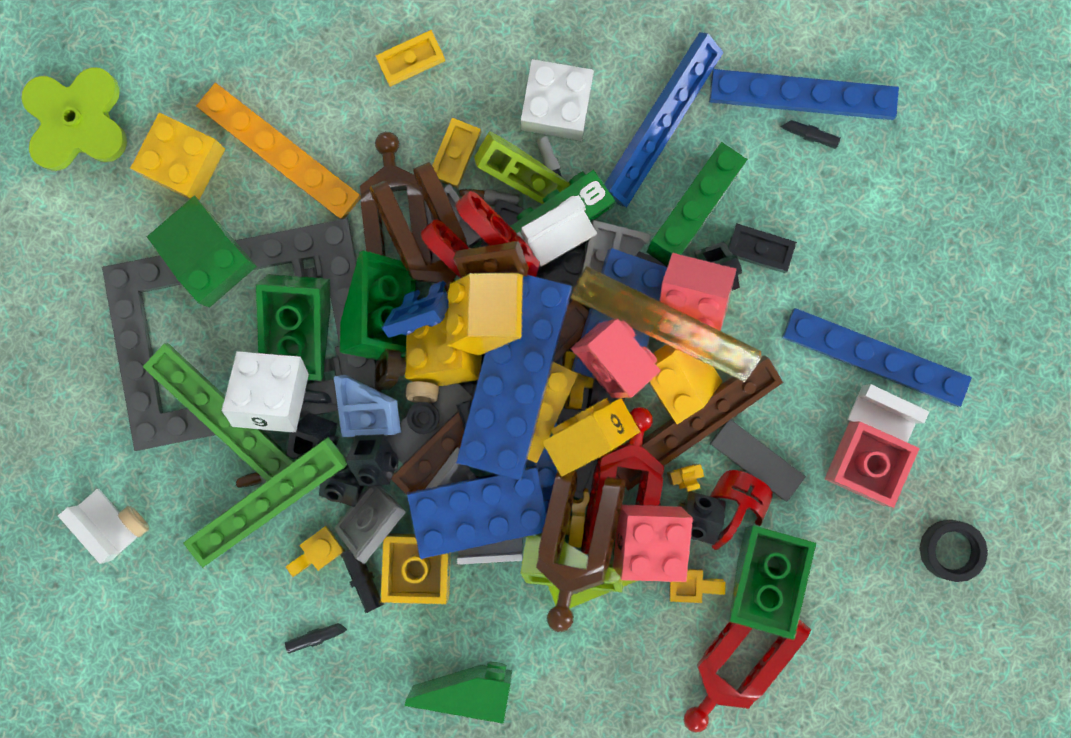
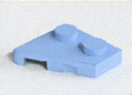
[334,375,401,437]

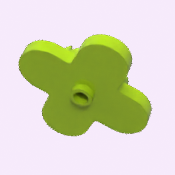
[21,67,127,171]

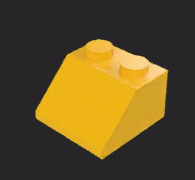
[446,273,523,356]
[648,330,723,424]

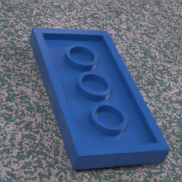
[571,248,667,379]
[407,466,546,559]

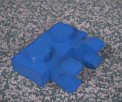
[382,281,449,338]

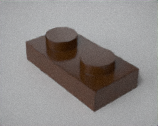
[453,241,529,278]

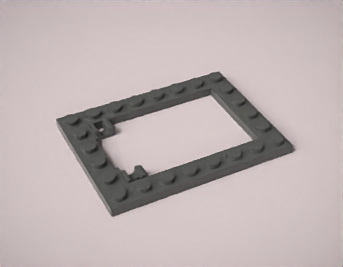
[102,218,382,451]

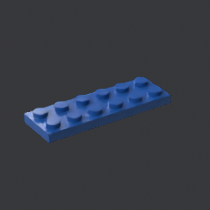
[456,275,572,480]

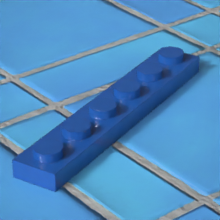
[604,32,724,208]
[709,69,899,120]
[782,308,972,407]

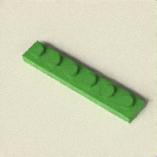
[143,343,295,481]
[183,437,347,568]

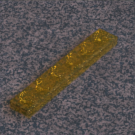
[570,266,762,382]

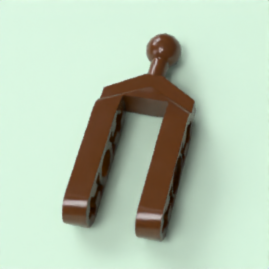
[360,131,432,266]
[370,162,468,295]
[536,471,625,632]

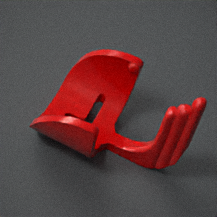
[710,470,773,550]

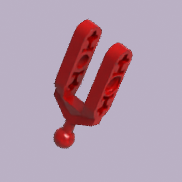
[421,191,540,279]
[581,407,664,554]
[683,619,811,733]

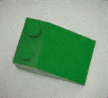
[147,195,257,308]
[340,250,416,360]
[256,274,330,381]
[729,525,817,640]
[405,662,512,724]

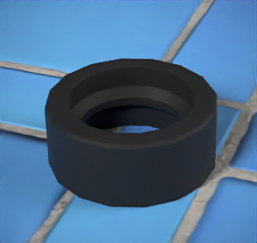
[919,519,988,582]

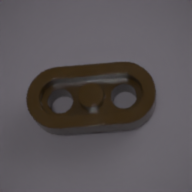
[374,349,406,390]

